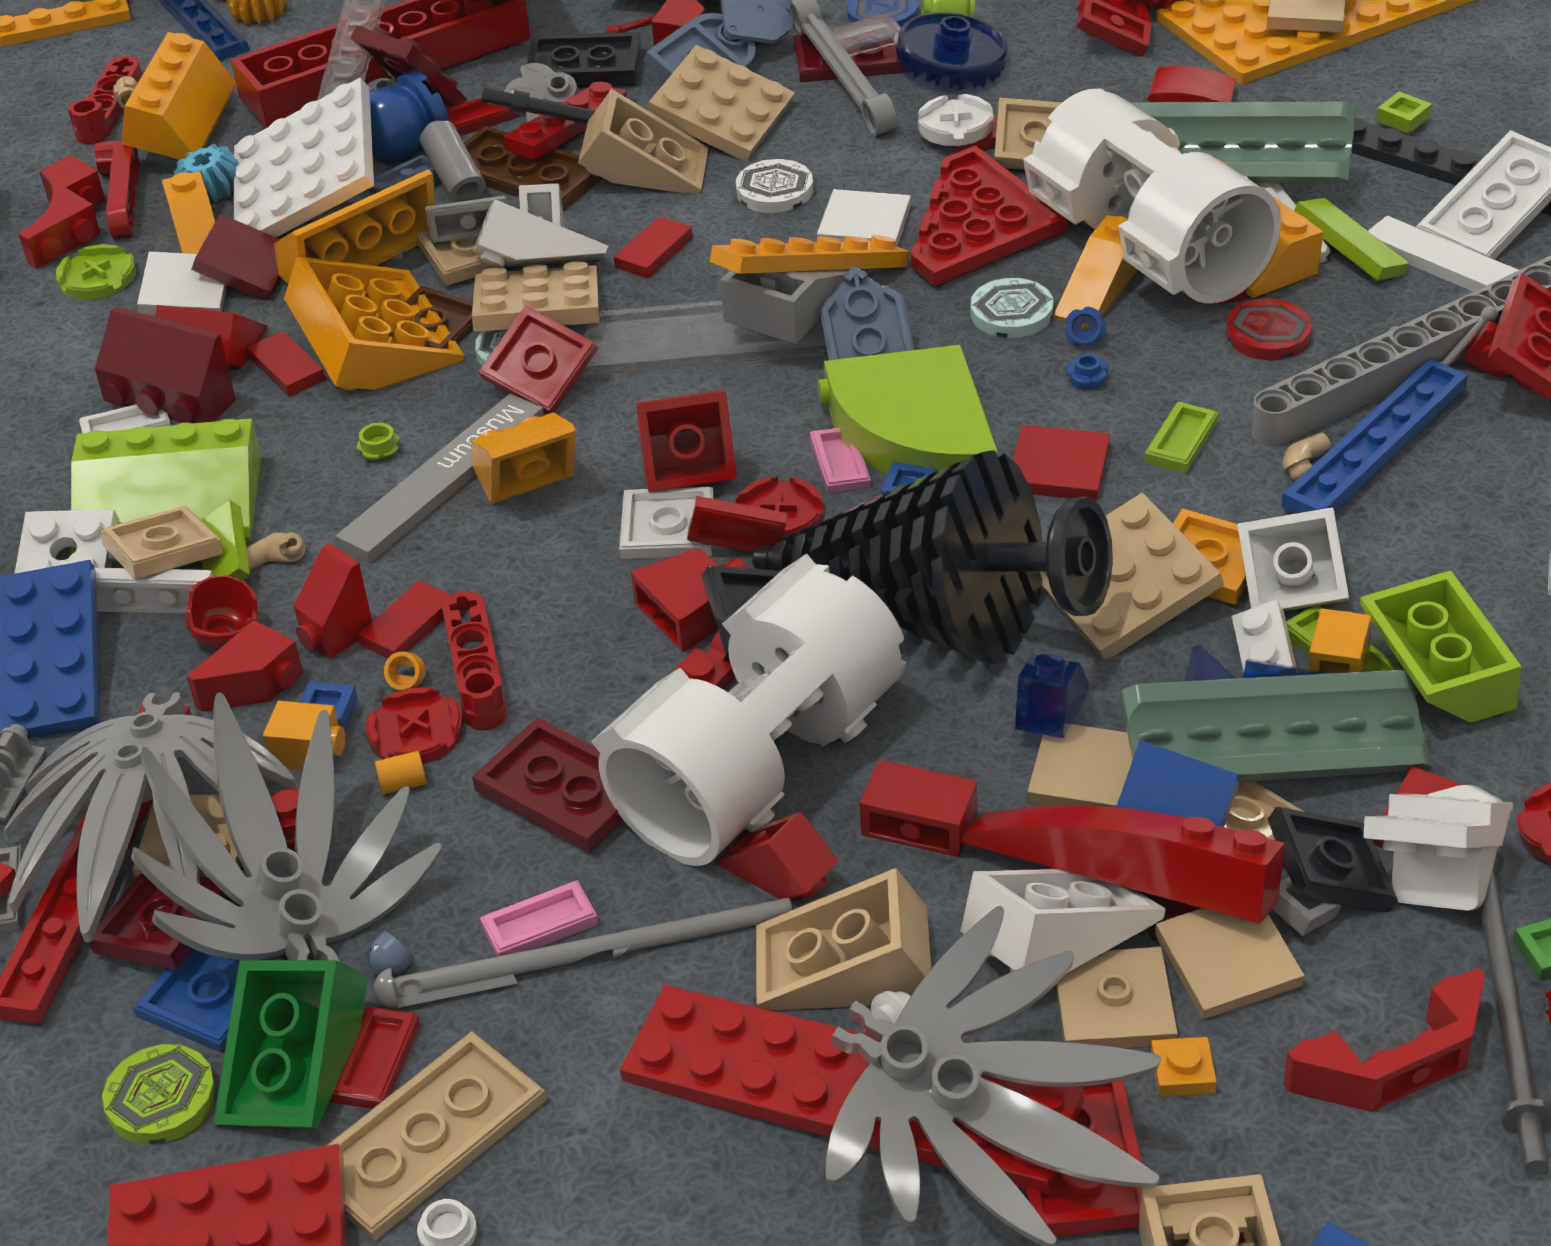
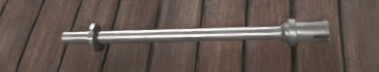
[1479,846,1551,1174]

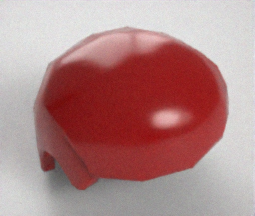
[185,575,258,649]

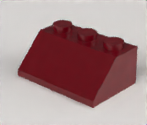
[95,306,236,424]

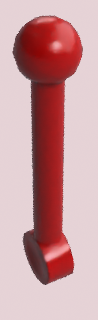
[606,14,656,33]

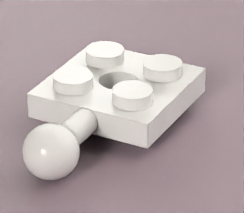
[14,509,119,574]

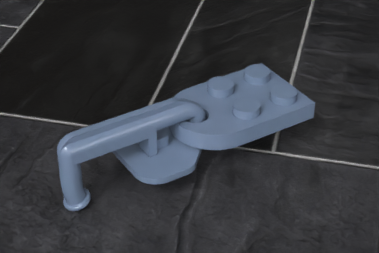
[643,0,793,81]

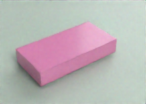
[810,428,871,494]
[480,880,599,956]

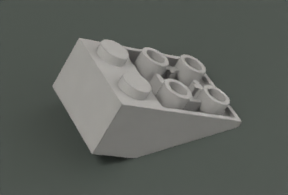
[720,269,850,344]

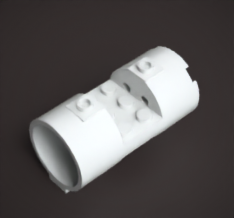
[1023,89,1281,304]
[591,554,907,866]

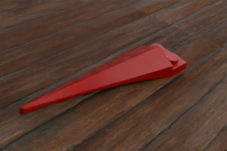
[1076,0,1152,56]

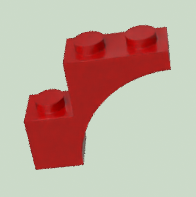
[18,155,105,269]

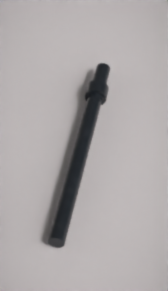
[481,87,707,145]

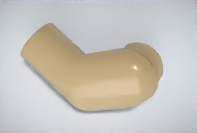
[1282,432,1331,482]
[247,532,305,571]

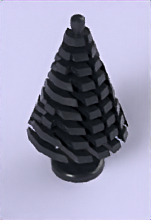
[752,450,1113,665]

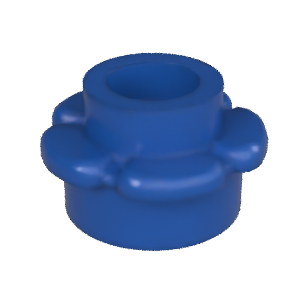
[1065,306,1107,347]
[1066,354,1109,390]

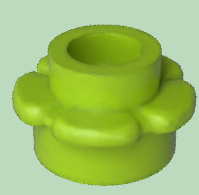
[357,423,400,460]

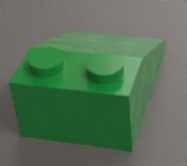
[213,960,368,1130]

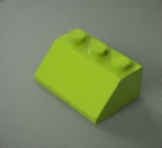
[1360,570,1522,723]

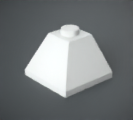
[1237,507,1349,611]

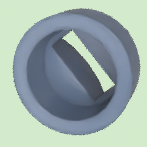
[367,931,415,977]

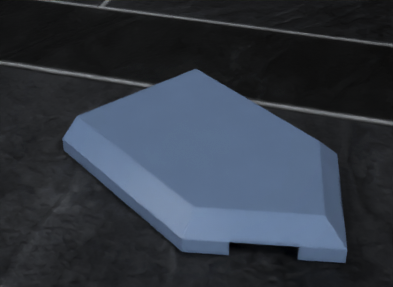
[819,265,914,360]

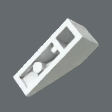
[473,200,608,268]

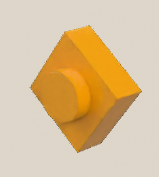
[1151,1037,1217,1097]

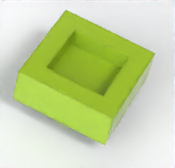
[1376,91,1432,134]

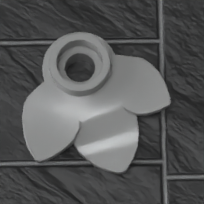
[504,63,577,122]

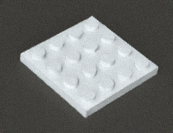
[234,77,374,237]

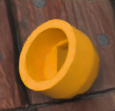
[384,652,426,690]

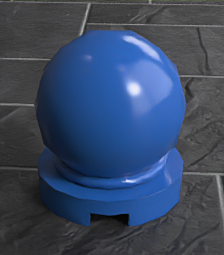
[369,70,450,162]

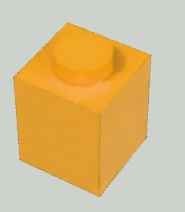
[1309,608,1371,675]
[262,701,345,770]

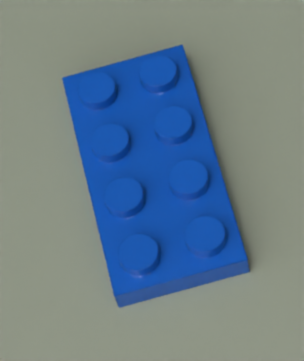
[0,560,100,738]

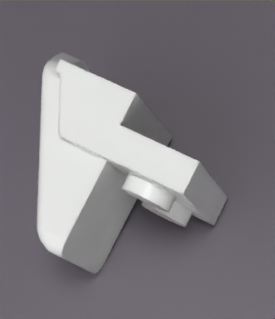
[1363,785,1513,911]

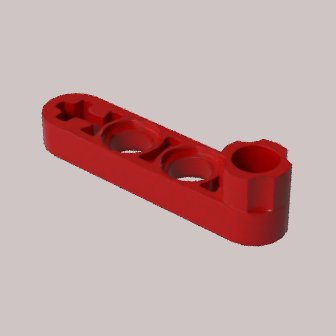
[68,55,142,145]
[94,140,140,238]
[442,591,507,731]

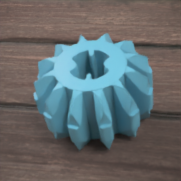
[174,144,239,204]

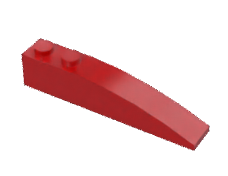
[961,805,1285,924]

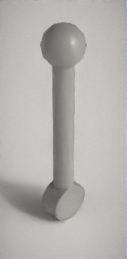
[1439,306,1498,366]

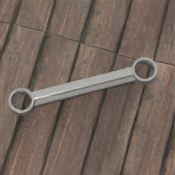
[788,0,897,137]

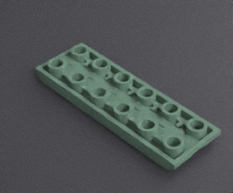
[1129,101,1356,183]
[1120,670,1433,782]

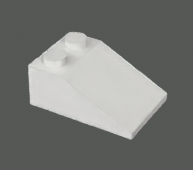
[960,869,1166,973]

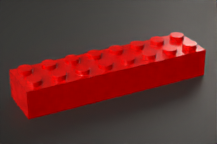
[230,0,531,128]

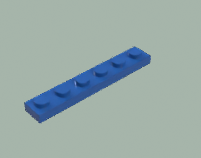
[1282,358,1468,514]

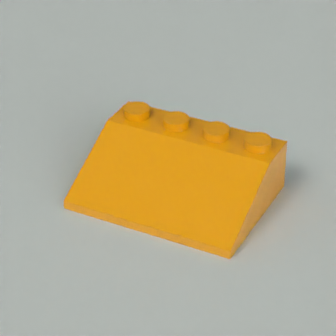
[284,256,465,391]

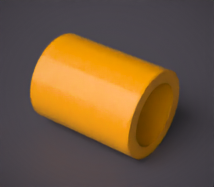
[374,751,427,795]

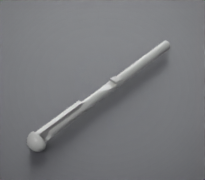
[373,898,792,1010]

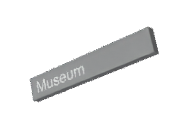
[335,393,544,563]

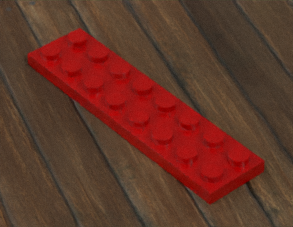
[620,985,1084,1195]

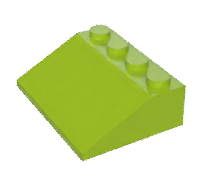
[71,418,261,555]

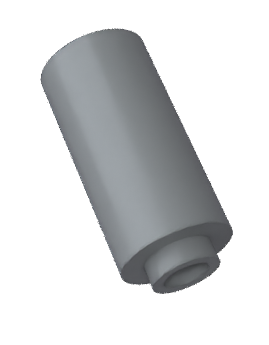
[419,121,486,203]

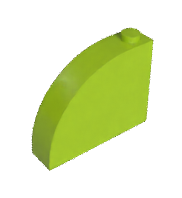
[817,345,998,474]

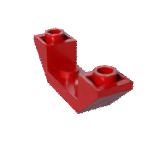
[1283,968,1485,1112]

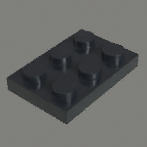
[527,32,641,85]

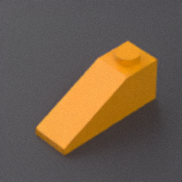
[162,171,215,254]
[1054,215,1138,329]

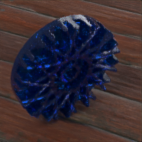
[896,12,1008,90]

